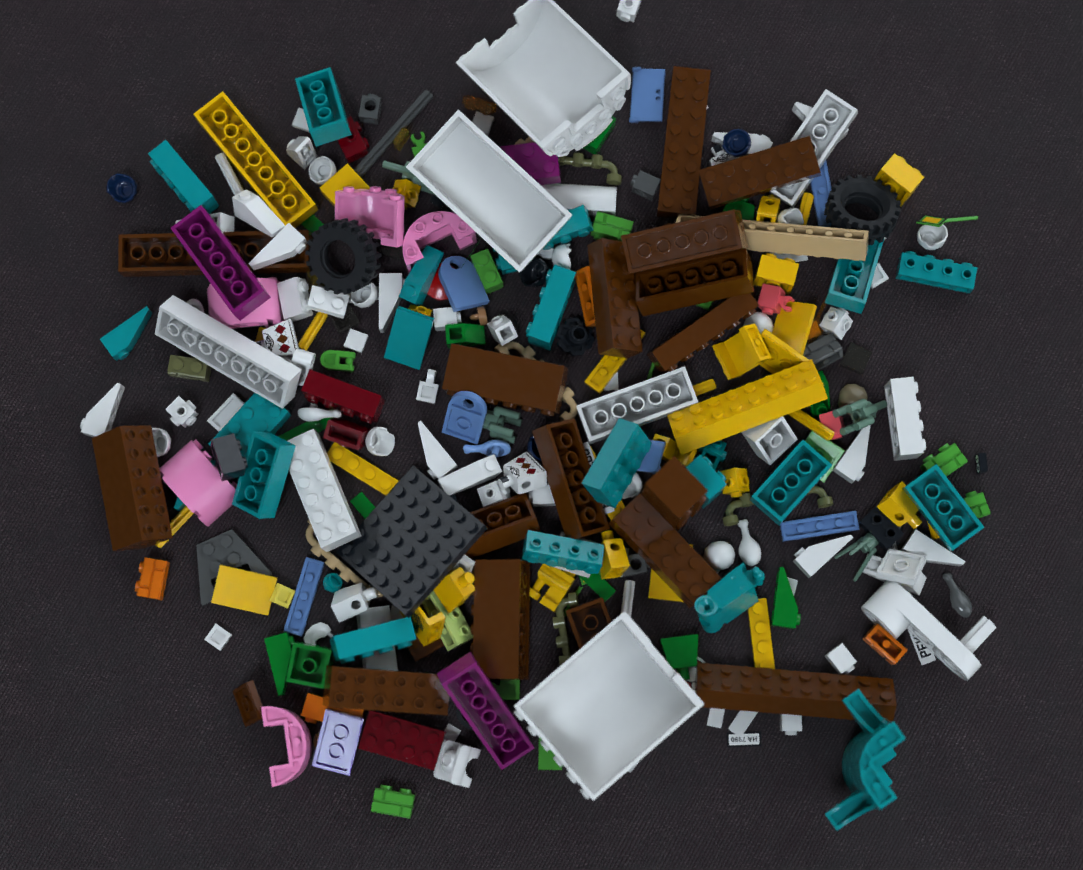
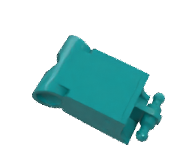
[694,562,765,633]

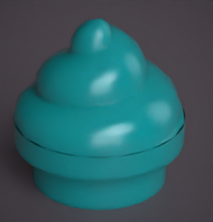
[323,573,342,593]

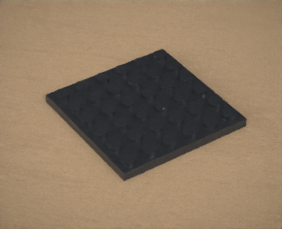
[337,466,487,618]

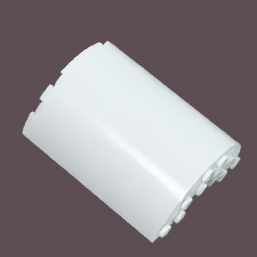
[456,0,631,157]
[514,611,704,801]

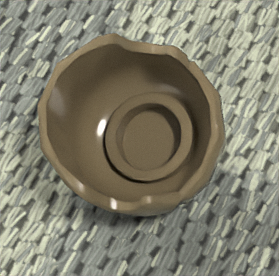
[838,384,868,415]

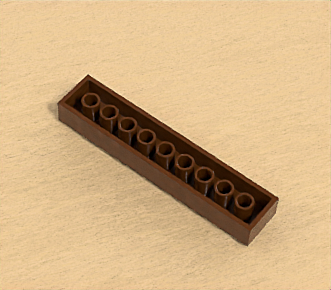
[118,230,312,277]
[695,663,897,722]

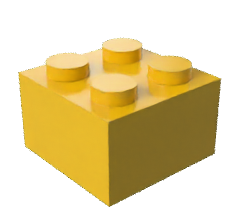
[874,153,924,207]
[753,253,799,294]

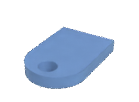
[438,256,489,312]
[442,391,487,445]

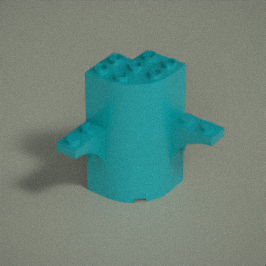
[824,689,906,831]

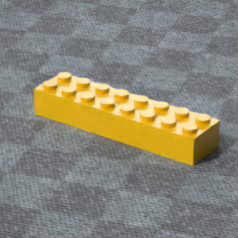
[193,91,318,228]
[667,359,828,455]

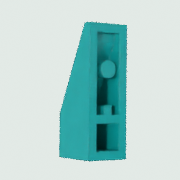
[399,245,444,305]
[100,306,153,361]

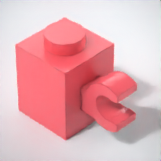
[757,284,795,315]
[819,411,845,440]

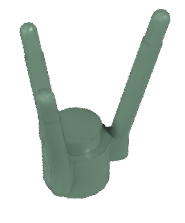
[834,533,878,582]

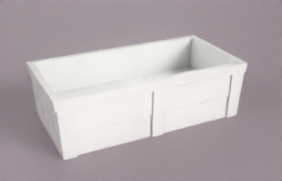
[406,110,572,272]

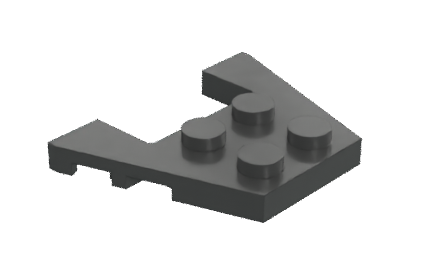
[196,529,272,606]

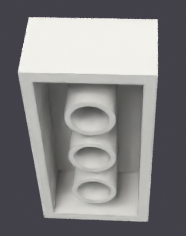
[884,377,926,461]

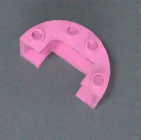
[335,186,405,248]
[403,211,477,273]
[207,277,285,329]
[159,439,237,527]
[261,706,313,787]

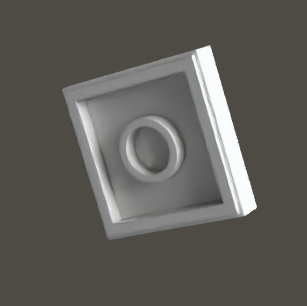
[876,549,926,586]

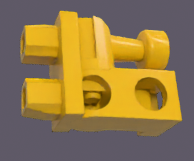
[529,563,576,612]

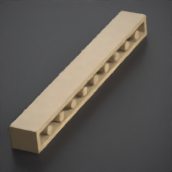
[676,214,869,261]

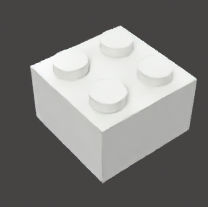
[741,416,798,465]

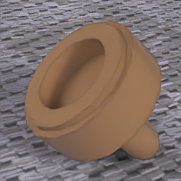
[470,306,488,325]

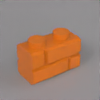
[135,557,170,601]
[862,624,907,665]

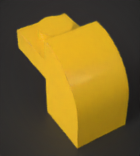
[653,434,697,467]

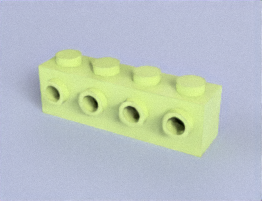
[422,590,473,651]

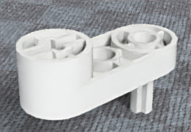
[861,580,997,681]

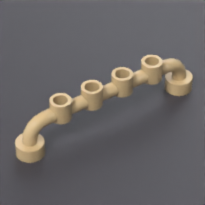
[494,341,578,421]
[306,520,383,598]

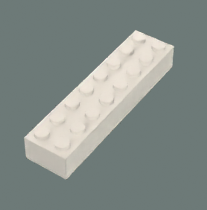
[155,295,302,409]

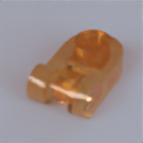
[462,95,497,116]

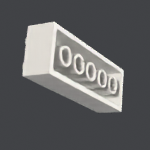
[770,89,858,208]
[576,366,698,444]
[288,429,361,552]

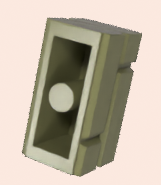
[167,355,212,382]

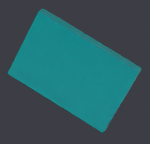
[384,306,435,370]

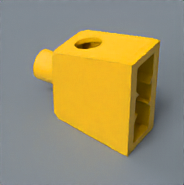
[756,194,781,223]
[877,481,922,529]
[600,530,630,580]
[434,567,475,613]

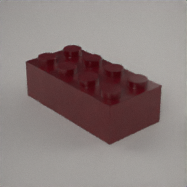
[301,369,385,424]
[358,710,446,770]

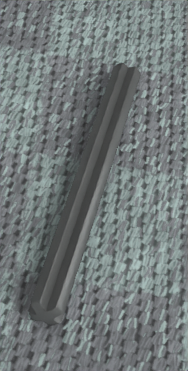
[354,90,433,177]

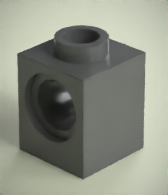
[359,94,382,125]
[630,170,661,201]
[623,554,650,577]

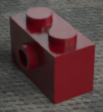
[337,117,370,164]
[323,418,370,450]

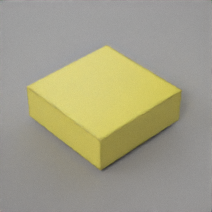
[270,583,295,608]

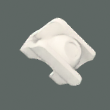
[433,740,481,788]

